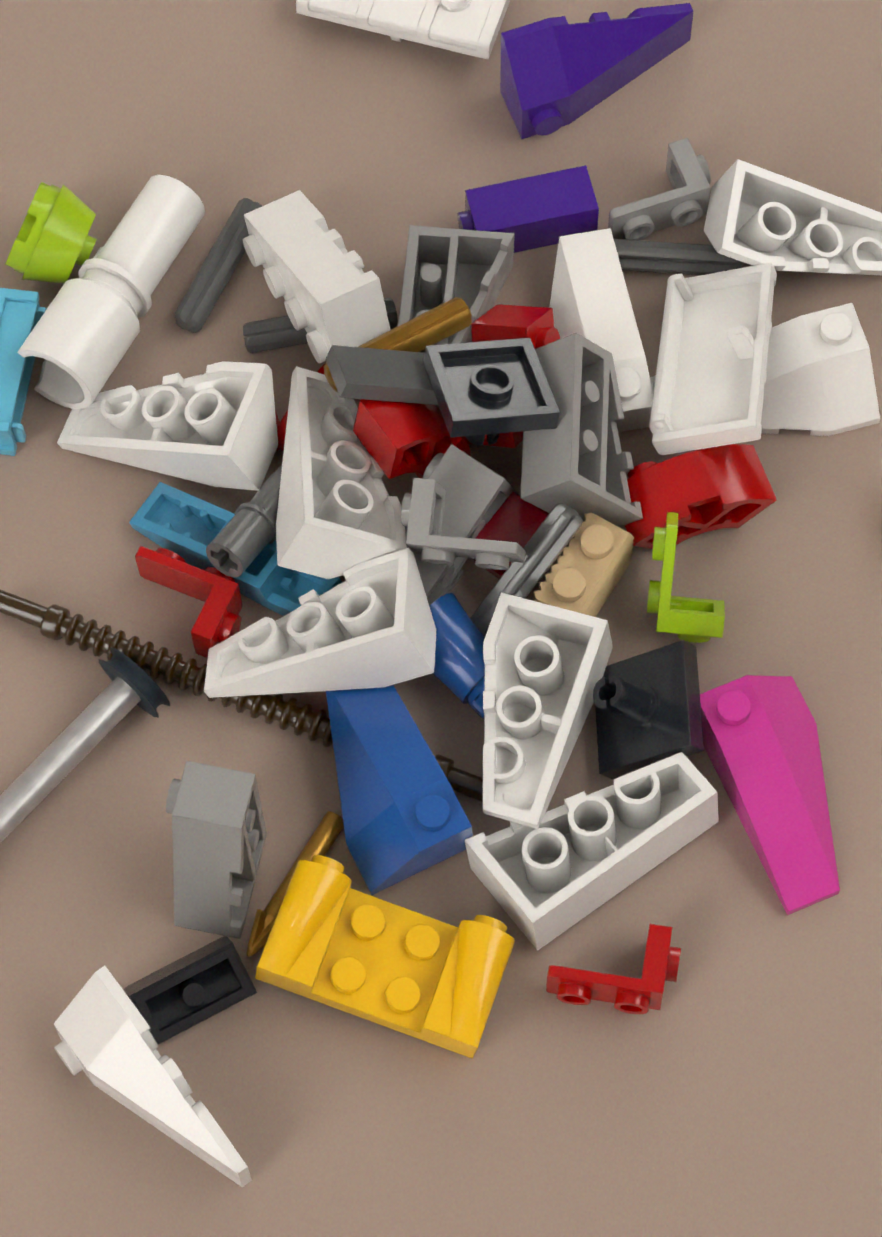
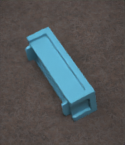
[0,288,47,456]

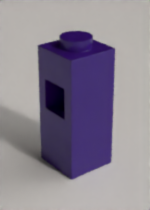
[457,165,599,253]

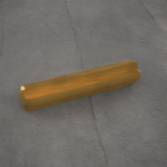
[324,297,472,392]

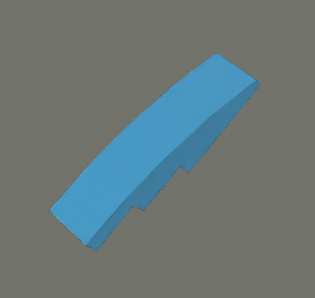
[129,482,342,616]

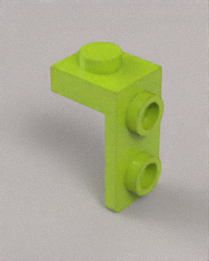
[647,512,725,643]

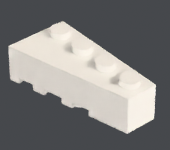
[242,190,391,364]
[464,752,719,951]

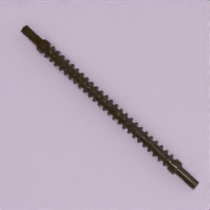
[0,589,483,802]

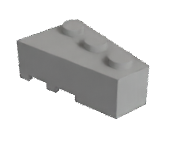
[398,225,515,353]
[401,444,521,605]
[166,760,267,939]

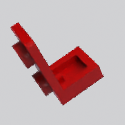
[135,546,243,658]
[546,924,681,1014]

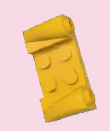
[255,855,515,1059]

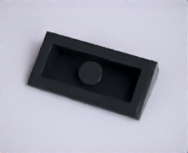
[124,936,257,1044]

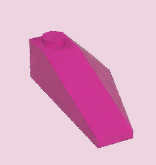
[700,675,840,915]

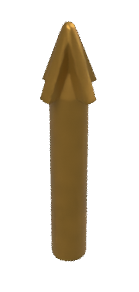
[246,811,344,957]

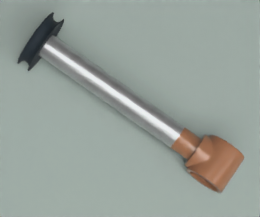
[0,647,170,843]

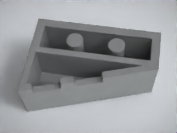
[521,333,643,527]

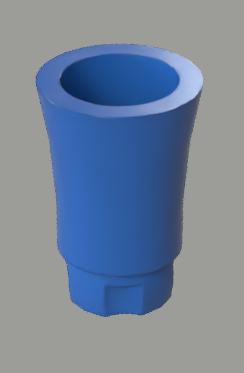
[429,593,485,719]

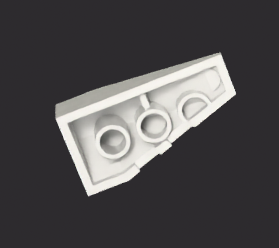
[704,159,882,276]
[549,228,653,432]
[650,303,880,436]
[57,361,278,490]
[276,366,407,580]
[204,548,437,698]
[483,592,613,829]
[54,965,252,1187]

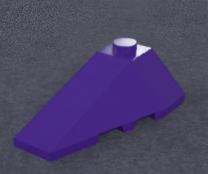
[500,3,694,139]

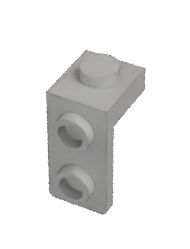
[608,138,711,241]
[401,478,526,570]

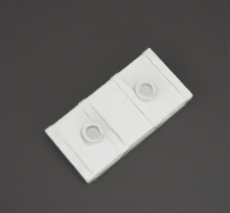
[296,0,510,60]
[649,262,777,455]

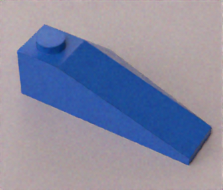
[326,685,473,896]

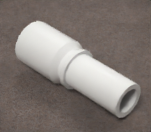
[17,175,205,410]

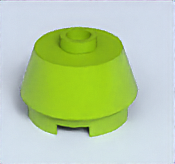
[5,182,97,284]

